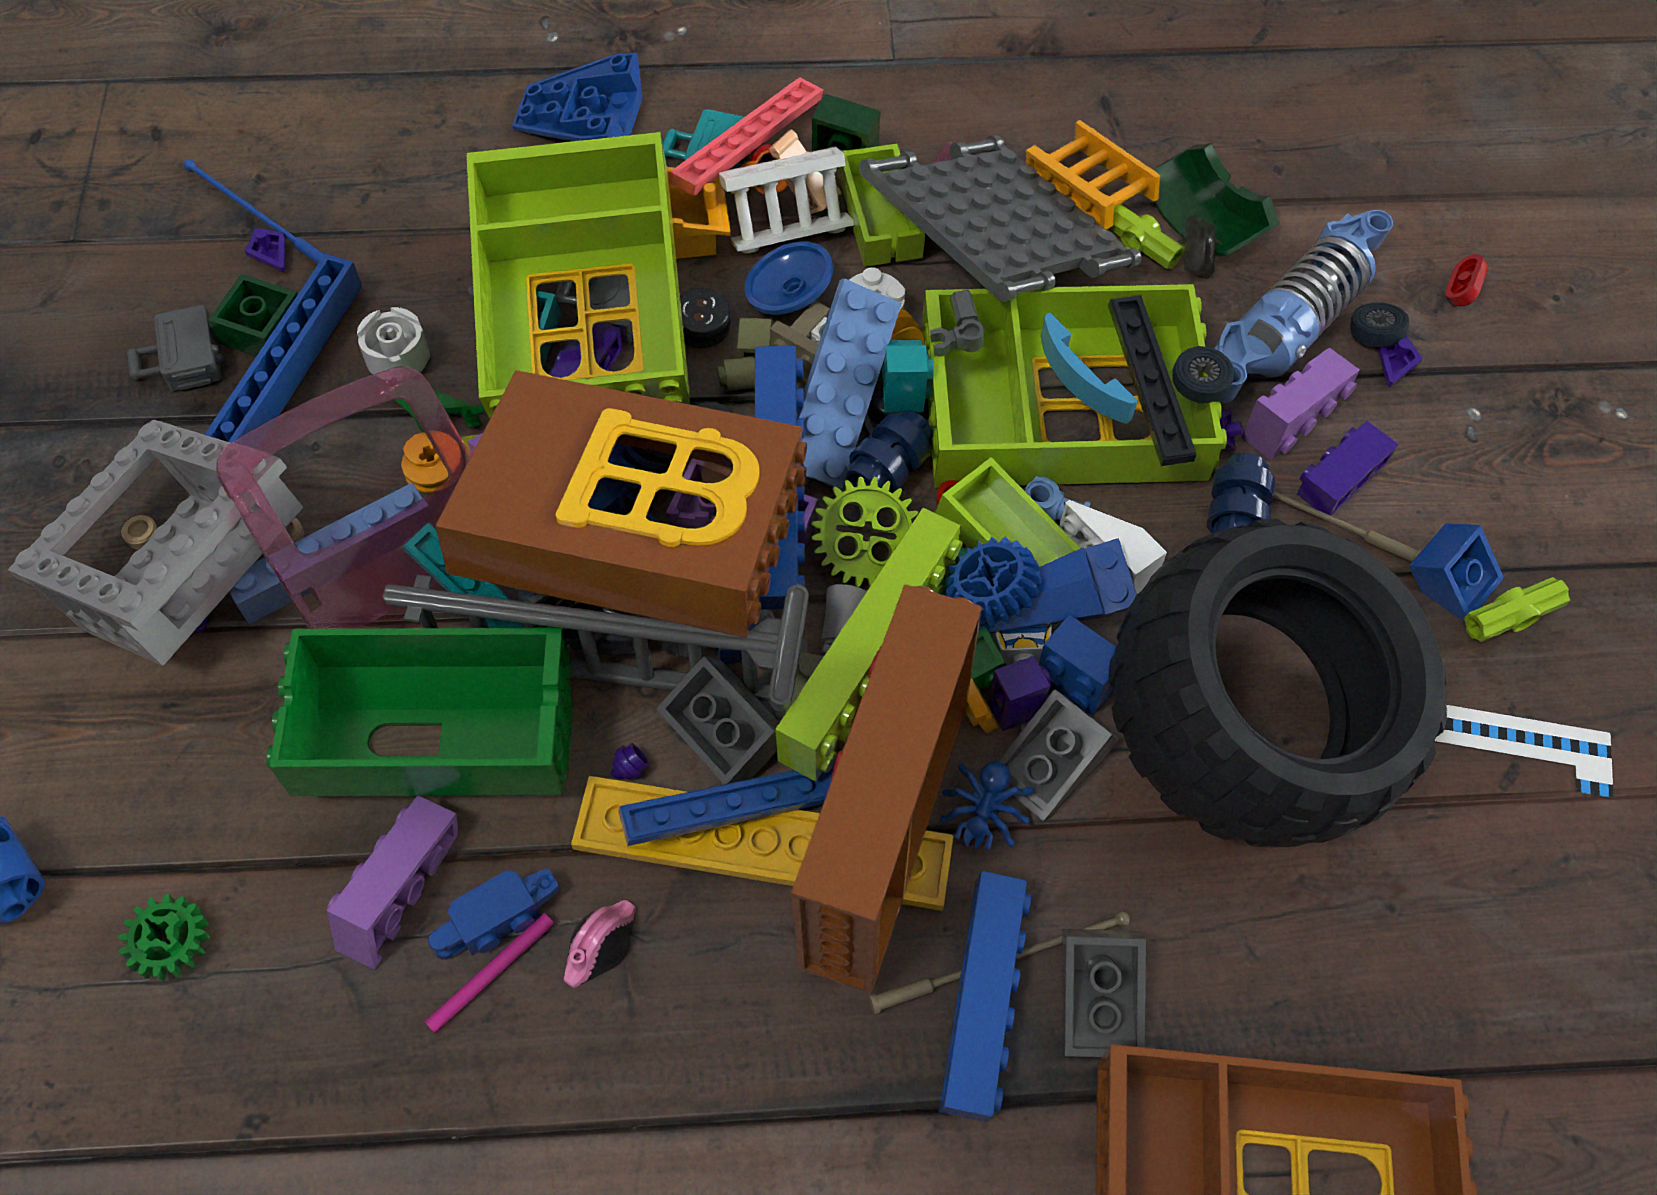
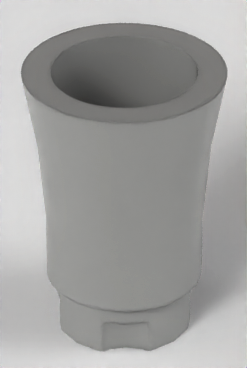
[820,584,867,656]

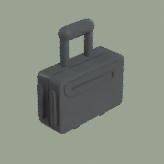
[555,275,633,343]
[127,305,224,391]

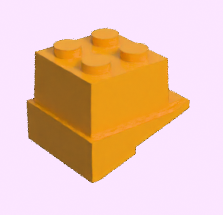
[667,167,731,259]

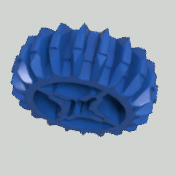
[945,536,1042,628]

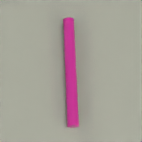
[424,913,554,1033]

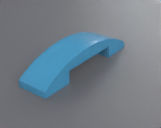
[1041,312,1138,424]

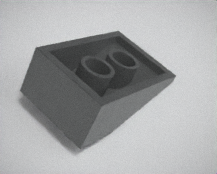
[998,690,1120,821]
[1062,929,1146,1057]

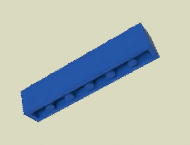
[939,871,1031,1122]

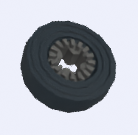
[1350,302,1409,347]
[1172,346,1234,403]

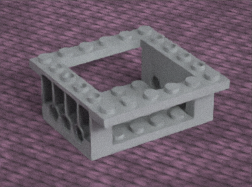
[8,419,303,666]

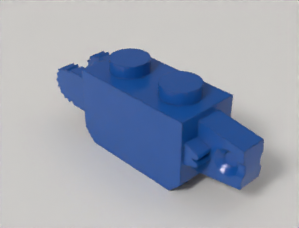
[428,868,560,960]

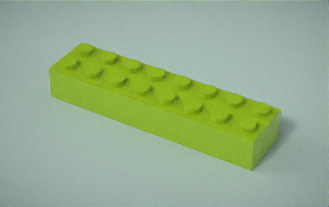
[775,508,963,782]

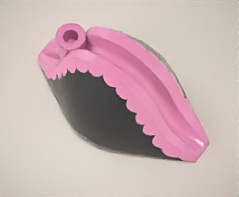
[564,900,636,988]

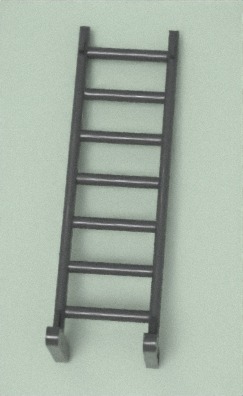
[383,575,809,755]

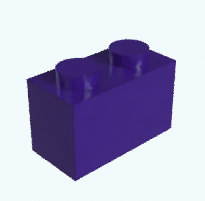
[987,656,1051,731]

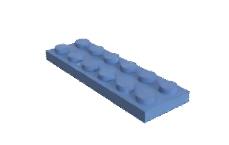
[797,278,902,489]

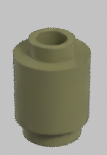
[718,356,755,391]

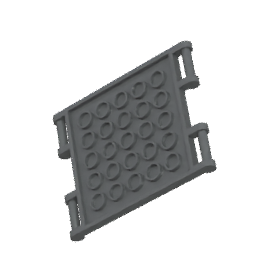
[859,135,1142,302]

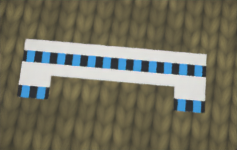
[1435,705,1614,798]

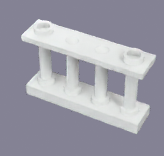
[719,147,854,253]

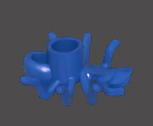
[940,761,1034,850]

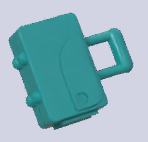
[663,109,744,171]

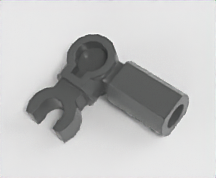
[930,290,984,356]

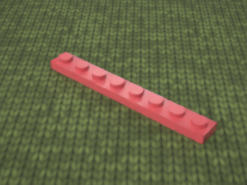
[669,77,823,196]

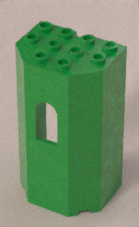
[266,628,573,796]

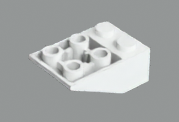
[1059,500,1167,594]

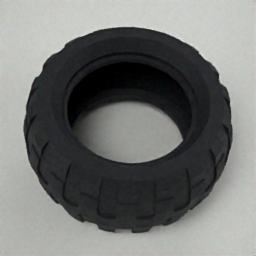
[1109,519,1447,847]

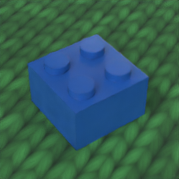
[1039,615,1116,716]

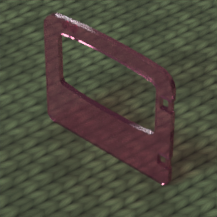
[216,366,471,629]

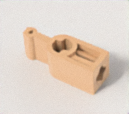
[769,130,841,214]

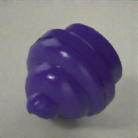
[611,743,649,780]

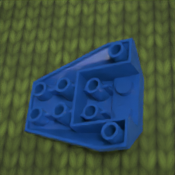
[512,53,642,141]

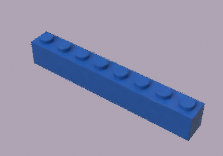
[204,253,362,450]
[755,346,805,610]

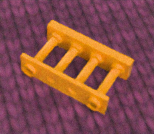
[1026,120,1160,230]

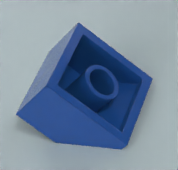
[1409,523,1504,621]

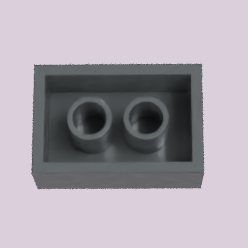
[656,656,780,784]

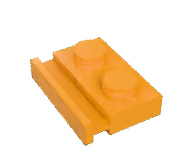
[965,677,999,734]

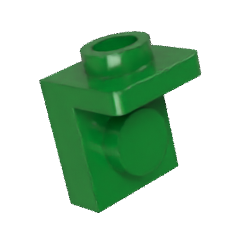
[971,627,1007,689]

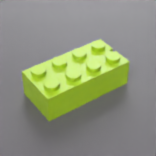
[838,144,925,267]
[935,457,1081,567]

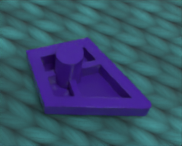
[245,228,286,272]
[1377,336,1423,386]
[1220,408,1243,451]

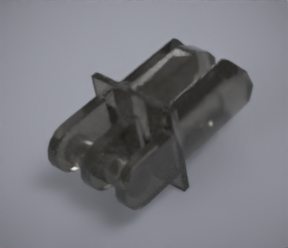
[1178,215,1222,279]

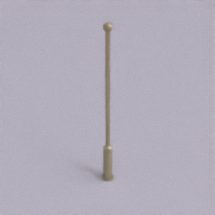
[1213,466,1422,564]
[868,911,1130,1014]

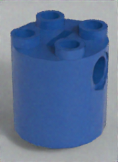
[0,816,45,924]

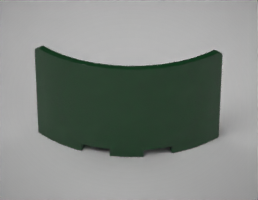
[1153,143,1280,257]

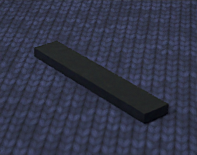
[1108,295,1196,466]

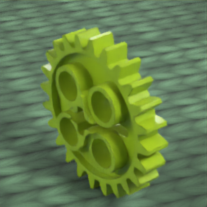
[811,477,918,587]

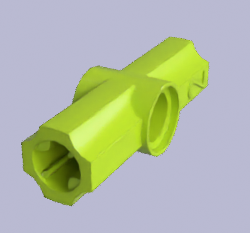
[1108,204,1185,270]
[1464,577,1570,642]

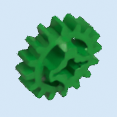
[118,894,210,981]

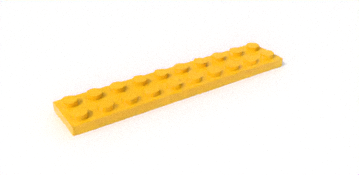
[571,776,954,911]

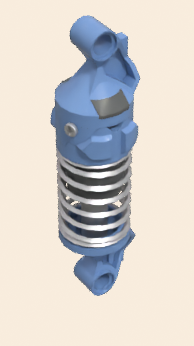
[1214,210,1393,403]

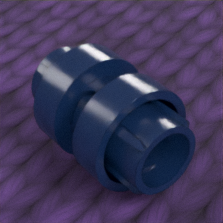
[846,410,933,494]
[1207,453,1275,534]

